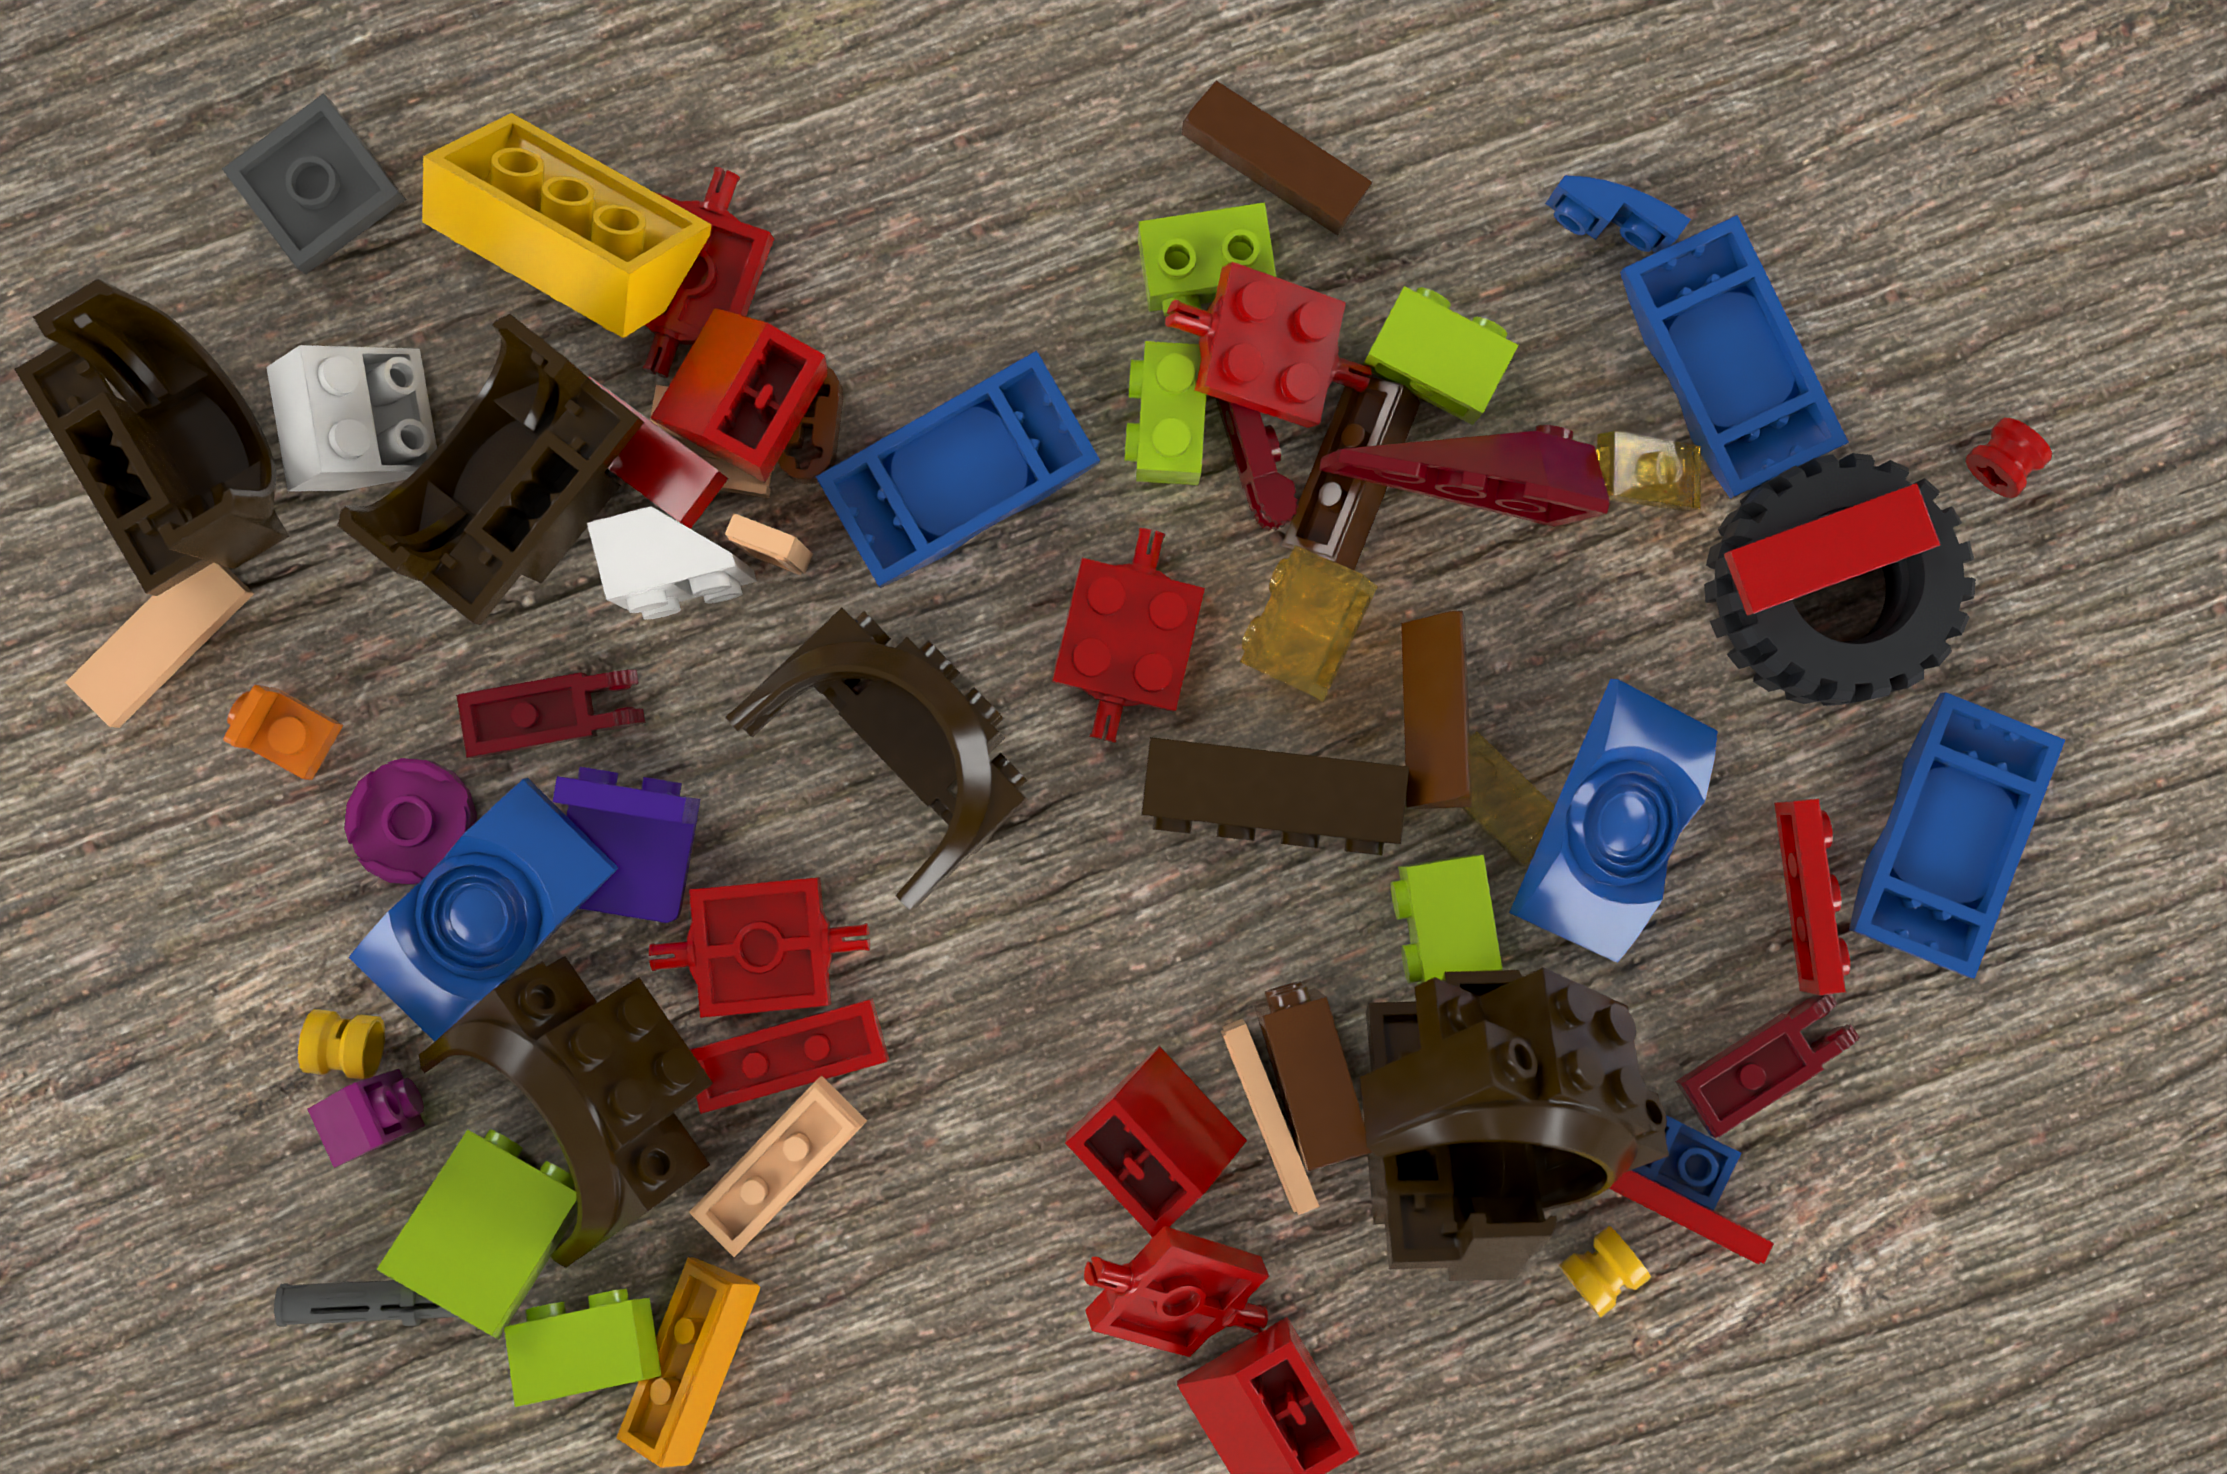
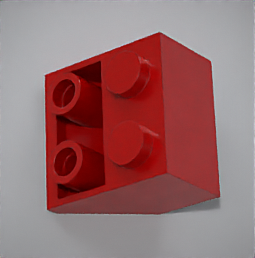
[651,308,828,483]
[1065,1045,1247,1238]
[1177,1317,1360,1474]

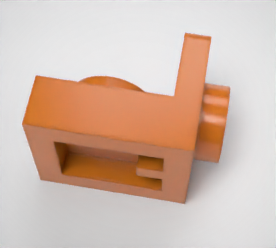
[223,685,343,780]

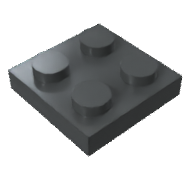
[222,93,407,274]

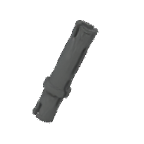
[274,1280,458,1327]

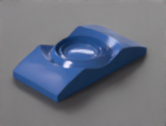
[1620,215,1849,499]
[816,350,1100,588]
[1509,679,1718,963]
[1849,692,2065,979]
[348,777,619,1042]

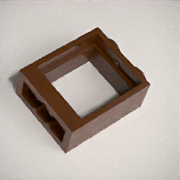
[1254,981,1372,1171]

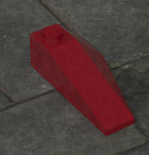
[1319,425,1610,527]

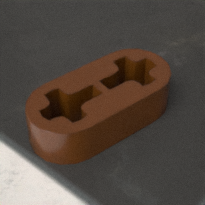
[778,366,843,484]

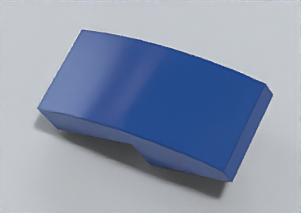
[1545,175,1691,253]
[1633,1115,1742,1211]

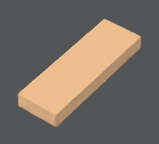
[65,563,254,728]
[1221,1019,1319,1215]
[689,1076,867,1257]

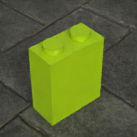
[376,1129,578,1340]

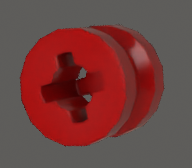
[1965,417,2053,498]

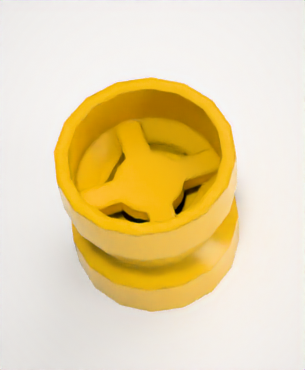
[298,1009,385,1080]
[1559,1226,1651,1318]

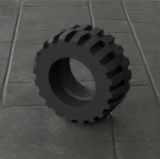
[1704,453,1976,706]

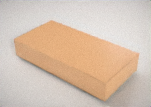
[725,513,813,576]

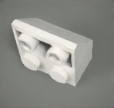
[266,345,437,491]
[587,506,757,619]

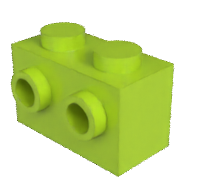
[1138,202,1277,317]
[1363,286,1519,425]
[1124,341,1206,485]
[1391,854,1503,985]
[504,1288,662,1407]

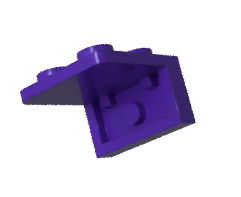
[552,766,701,923]

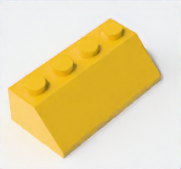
[422,113,711,338]

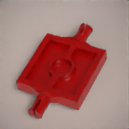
[642,167,774,378]
[1165,262,1372,428]
[1051,528,1205,743]
[649,877,870,1018]
[1084,1226,1269,1358]

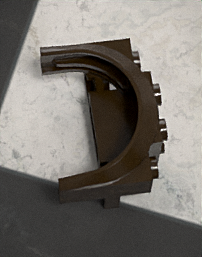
[14,278,289,596]
[337,314,645,625]
[725,607,1028,910]
[418,956,713,1268]
[1360,967,1669,1211]
[1366,970,1557,1281]

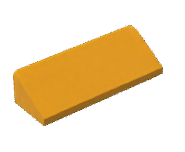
[616,1257,760,1468]

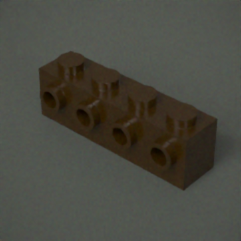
[1141,737,1409,856]

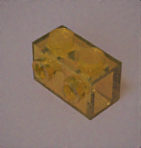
[1240,545,1378,702]

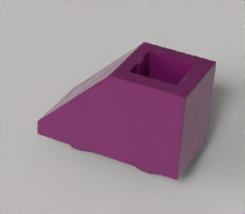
[307,1068,425,1168]

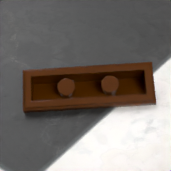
[1182,80,1373,236]
[1281,376,1420,573]
[1401,610,1472,810]

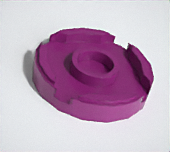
[344,758,477,885]

